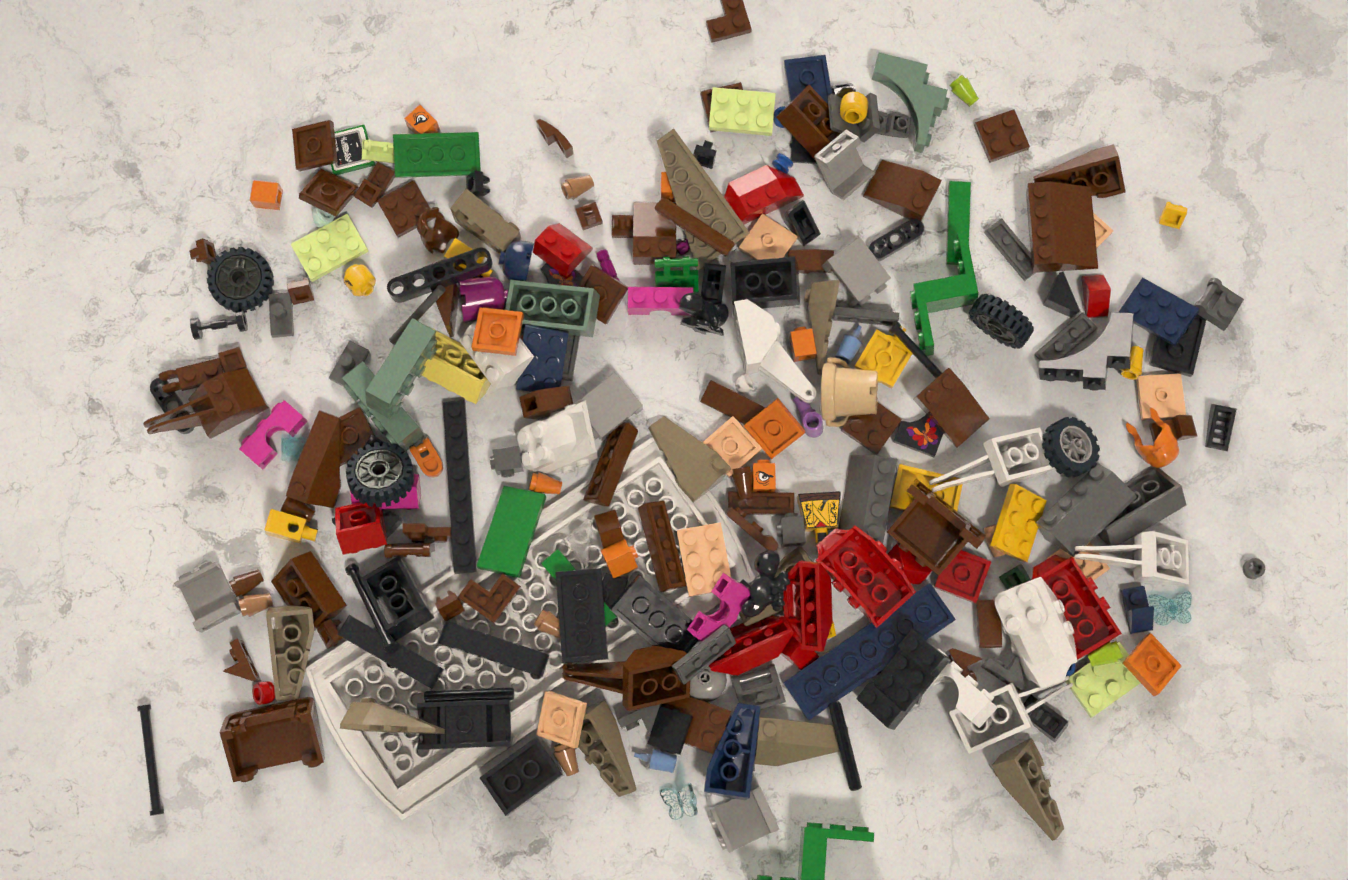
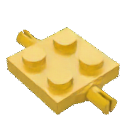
[854,326,913,389]

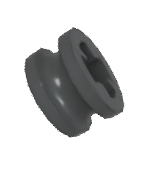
[1243,558,1266,579]

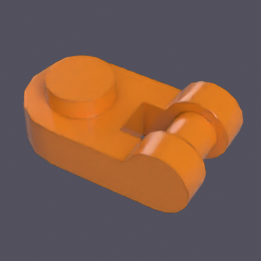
[409,437,444,478]

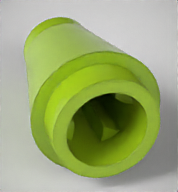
[949,75,979,107]
[1087,641,1123,667]

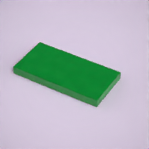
[393,132,481,178]
[476,486,546,578]

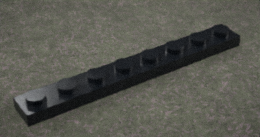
[443,400,477,574]

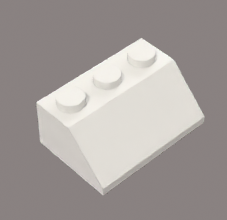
[459,321,534,389]

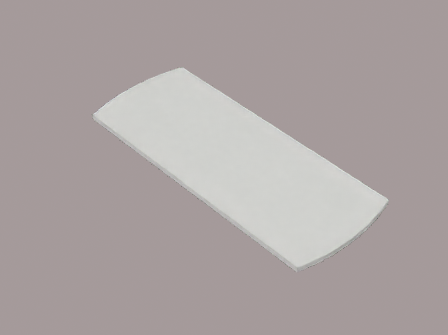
[306,437,755,820]

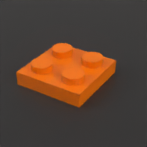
[471,307,524,356]
[744,398,806,459]
[1123,633,1182,696]

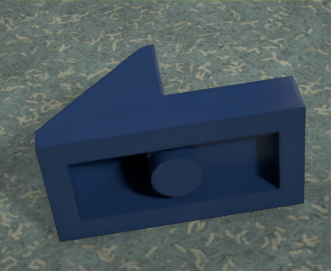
[1121,586,1154,634]

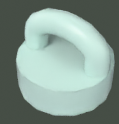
[312,207,334,228]

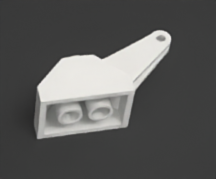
[733,299,816,403]
[929,427,1055,492]
[1075,531,1189,585]
[949,676,1073,754]

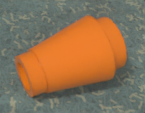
[529,472,562,494]

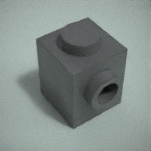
[490,446,524,478]
[776,513,806,547]

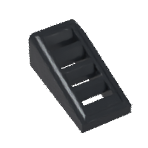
[1205,404,1237,451]
[1023,694,1068,742]

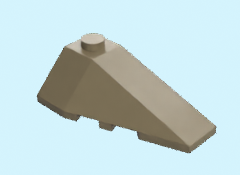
[266,605,315,701]
[340,698,445,734]
[755,717,848,766]
[992,738,1064,841]

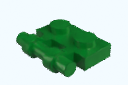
[655,256,699,292]

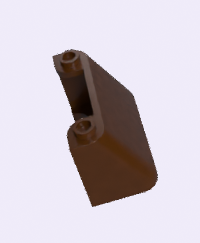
[219,697,325,782]

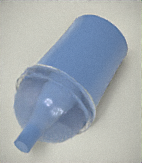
[835,325,864,364]
[634,747,677,773]

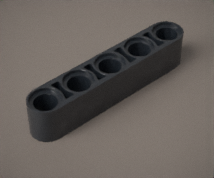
[387,247,493,303]
[337,615,444,689]
[437,621,550,677]

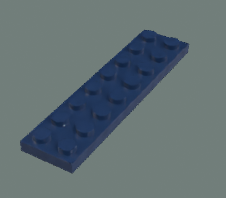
[783,583,956,721]

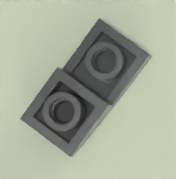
[875,111,912,138]

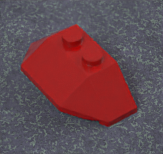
[724,165,804,225]
[783,561,833,652]
[709,615,794,676]

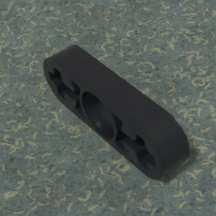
[869,219,924,261]
[150,378,195,434]

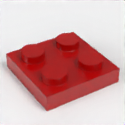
[933,550,991,604]

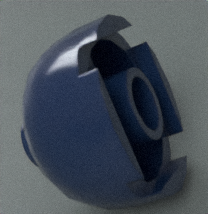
[499,241,534,281]

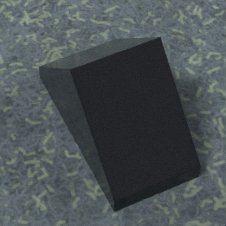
[784,200,821,246]
[701,263,726,305]
[1043,271,1080,318]

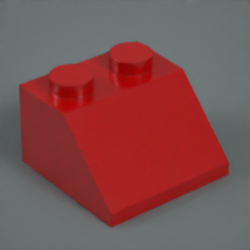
[533,223,593,278]
[335,502,387,555]

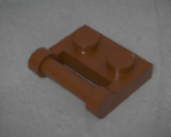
[384,543,435,558]

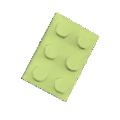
[709,87,776,136]
[291,214,369,282]
[1065,642,1140,718]

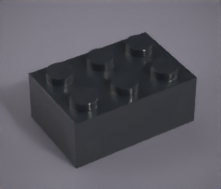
[730,256,800,309]
[360,556,435,641]
[480,737,564,816]

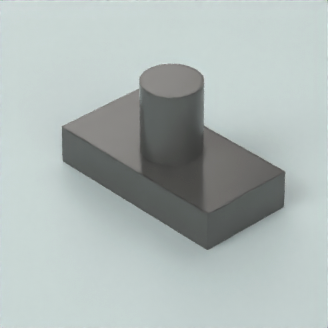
[269,292,294,338]
[329,340,370,386]

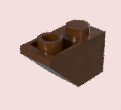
[519,386,573,420]

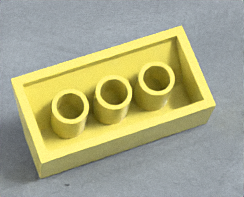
[422,328,491,404]

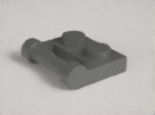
[1194,278,1244,331]
[731,663,786,710]

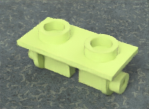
[362,139,394,163]

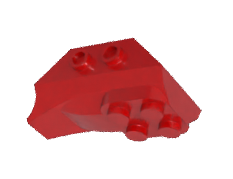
[815,525,916,628]
[1031,554,1122,660]

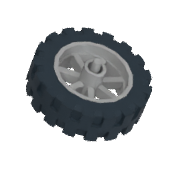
[1042,417,1100,477]

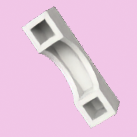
[932,648,998,728]

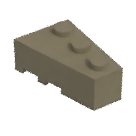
[450,188,521,254]

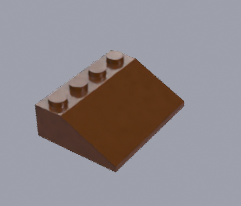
[1026,182,1098,273]

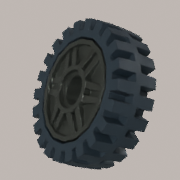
[206,247,274,313]
[969,294,1034,349]
[346,442,414,507]

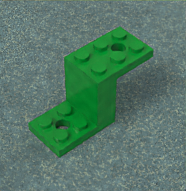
[910,231,979,356]
[752,822,874,880]

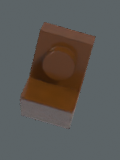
[1149,415,1197,443]
[223,638,261,682]
[946,648,982,688]

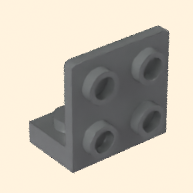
[828,93,880,143]

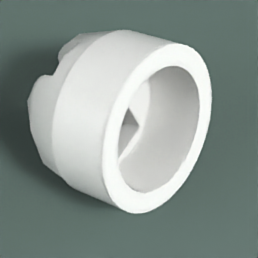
[735,374,754,393]

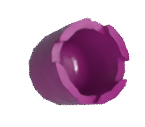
[459,277,508,322]

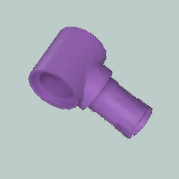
[793,396,824,438]

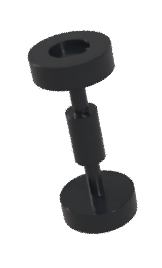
[190,310,248,340]

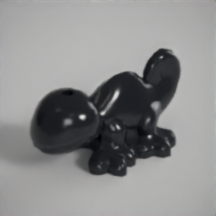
[679,293,729,336]
[741,550,791,618]

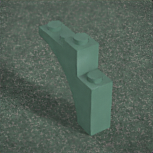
[872,52,950,153]

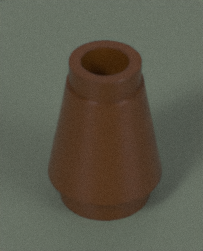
[731,466,753,499]
[280,497,316,523]
[229,569,264,597]

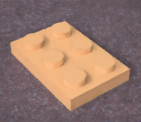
[677,522,731,597]

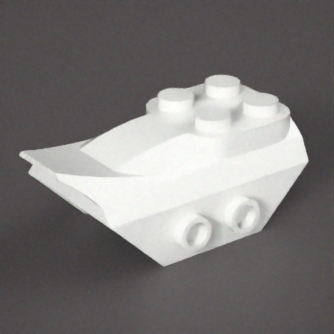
[517,400,598,475]
[993,577,1077,689]

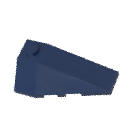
[704,703,761,800]

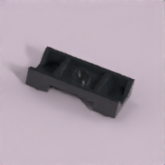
[856,629,951,730]
[417,699,511,750]

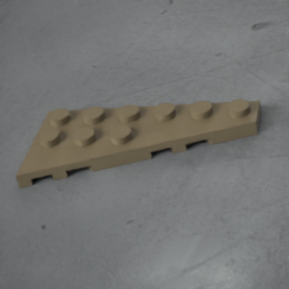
[657,129,750,271]

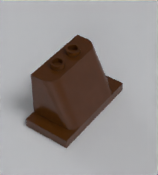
[887,479,986,575]

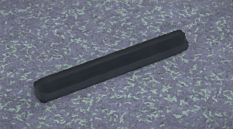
[424,688,515,703]
[828,701,862,791]

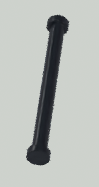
[889,322,942,378]
[345,563,397,652]
[137,704,164,816]

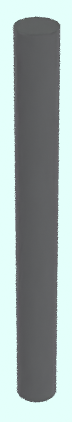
[389,285,445,345]

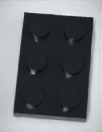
[1149,314,1206,377]

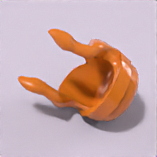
[1126,407,1179,468]

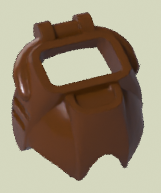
[417,207,459,254]

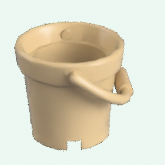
[821,357,878,427]

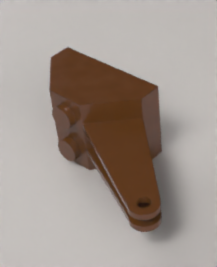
[143,368,269,439]
[562,646,690,711]

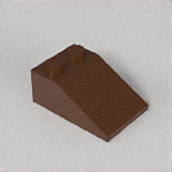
[863,160,942,221]
[633,202,676,265]
[422,258,459,338]
[913,368,990,448]
[661,697,731,755]

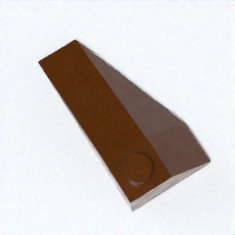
[1033,144,1126,198]
[286,410,341,508]

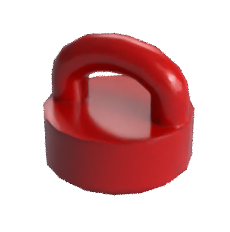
[252,681,275,705]

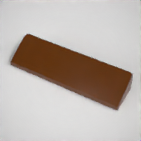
[654,198,735,257]
[700,380,765,424]
[583,422,638,506]
[638,500,687,592]

